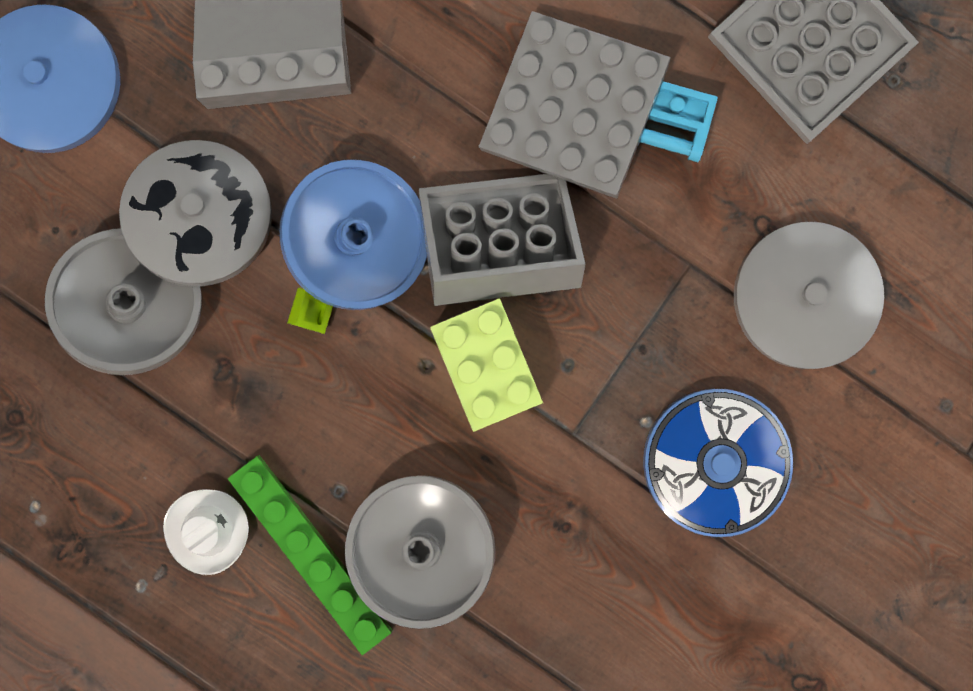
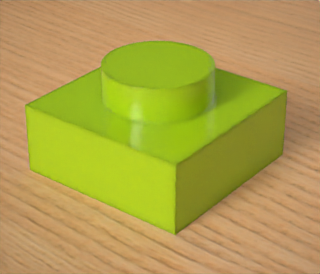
[287,288,333,334]

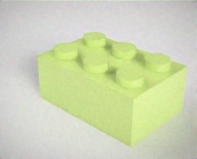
[430,298,543,432]

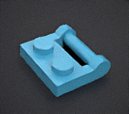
[638,81,718,162]

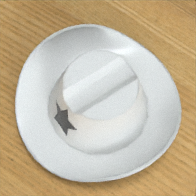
[163,489,249,575]

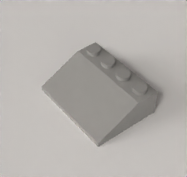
[193,0,351,109]
[419,174,586,306]

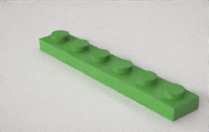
[228,455,393,655]

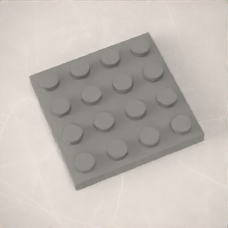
[708,0,919,144]
[479,11,671,199]

